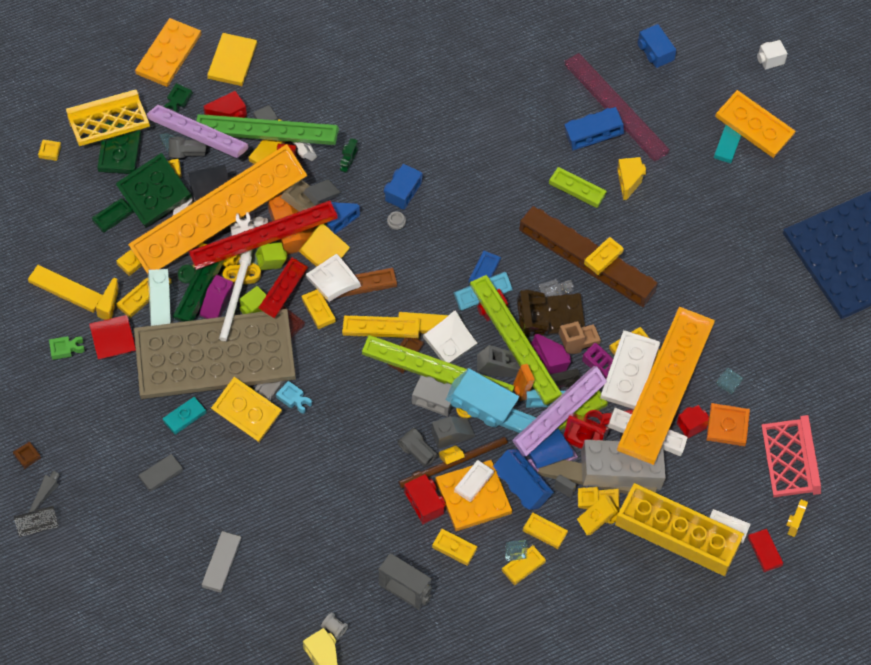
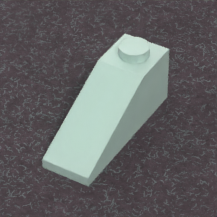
[148,269,170,326]

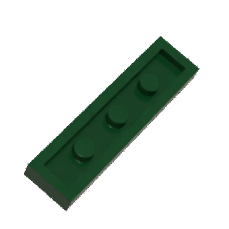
[173,260,225,322]

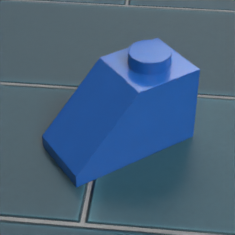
[324,202,360,234]

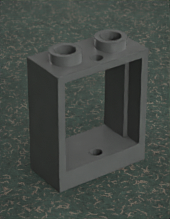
[379,553,432,610]

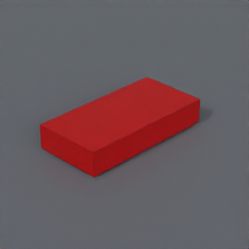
[748,529,783,572]

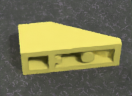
[303,628,337,665]

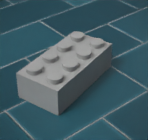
[581,440,666,490]

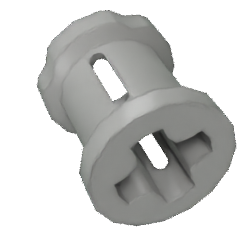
[321,613,348,640]

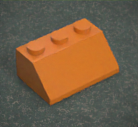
[268,194,315,255]

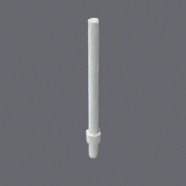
[219,250,252,341]

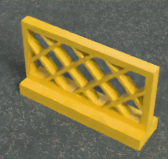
[66,90,150,146]

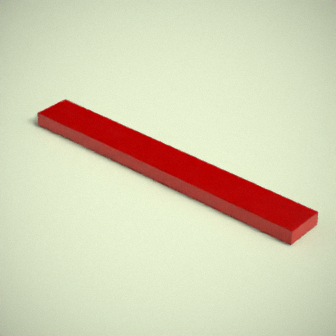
[189,201,338,269]

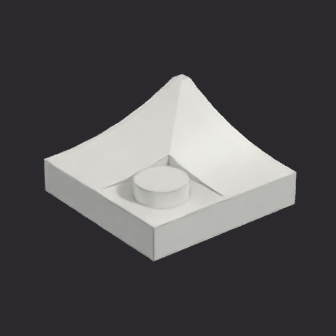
[306,254,361,302]
[423,311,477,363]

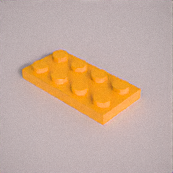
[135,18,201,87]
[715,90,796,158]

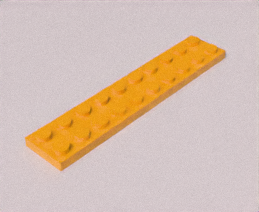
[128,144,307,275]
[617,307,715,465]

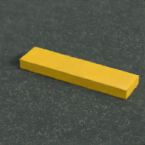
[28,265,102,313]
[342,316,421,338]

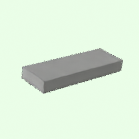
[202,531,241,593]

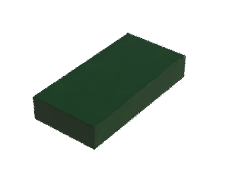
[92,198,133,233]

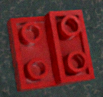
[89,315,136,360]

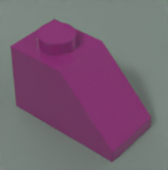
[200,275,234,319]
[531,334,571,376]

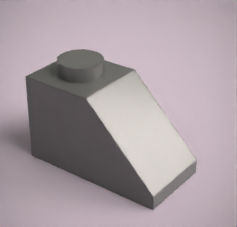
[431,416,475,449]

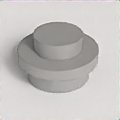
[387,211,406,230]

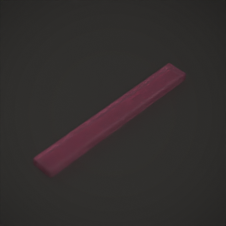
[565,53,669,162]

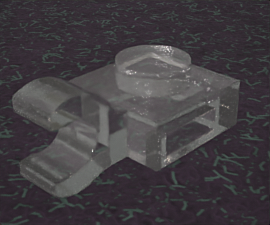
[538,279,574,297]

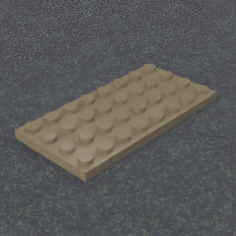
[134,309,296,399]

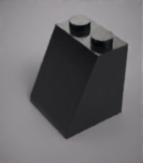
[188,164,229,202]

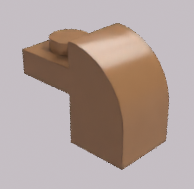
[559,321,601,354]

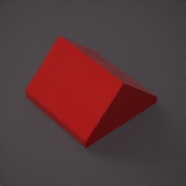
[563,413,610,449]

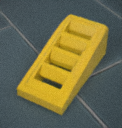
[96,278,119,320]

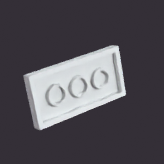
[600,330,660,409]

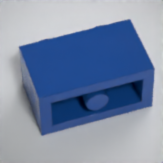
[638,24,676,68]
[384,164,423,210]

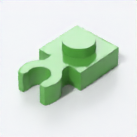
[49,336,85,360]

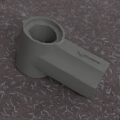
[169,137,206,158]
[397,428,437,467]

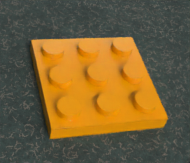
[435,460,512,531]

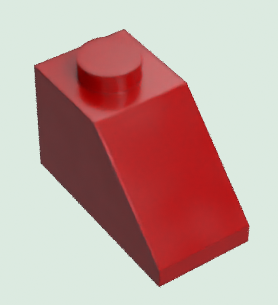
[203,91,247,118]

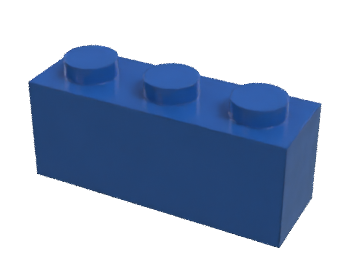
[564,107,624,151]
[493,449,554,510]

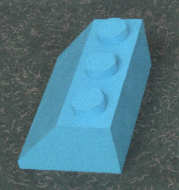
[445,368,519,428]

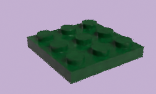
[115,153,192,228]

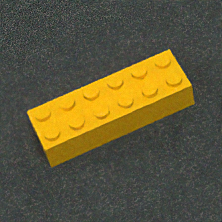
[615,483,744,576]

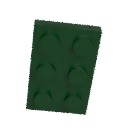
[97,122,142,174]

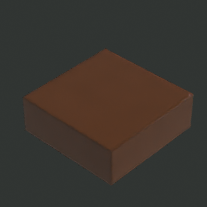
[13,441,41,469]

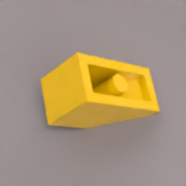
[617,157,646,200]

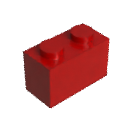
[404,474,446,524]

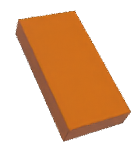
[513,364,535,401]

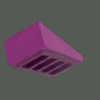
[582,343,613,379]

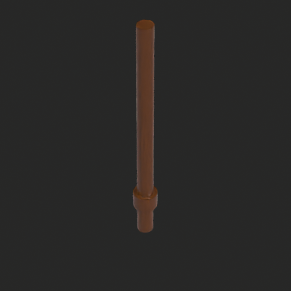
[398,437,507,488]

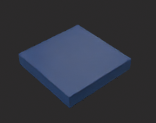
[528,429,574,469]

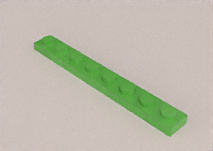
[196,114,339,145]

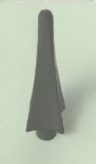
[26,471,60,520]

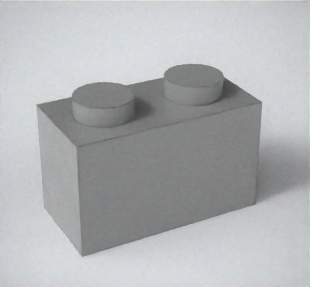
[412,376,453,417]

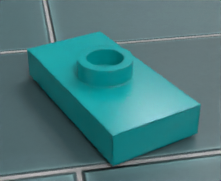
[163,397,206,435]

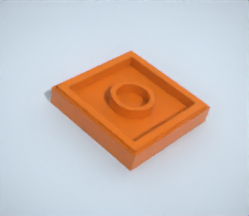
[706,403,750,446]

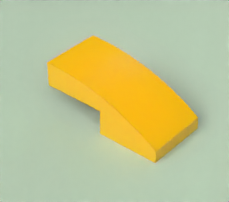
[578,487,620,510]

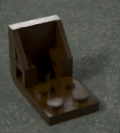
[517,290,585,337]

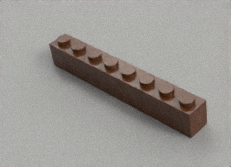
[519,206,658,308]

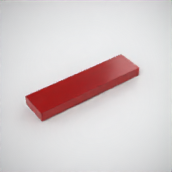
[258,257,308,318]

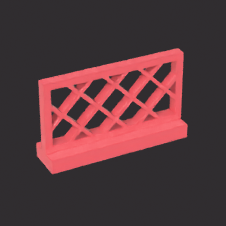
[762,415,821,497]

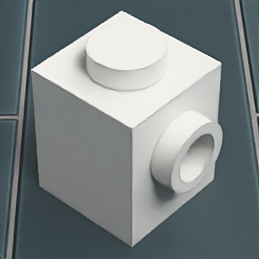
[757,40,787,70]

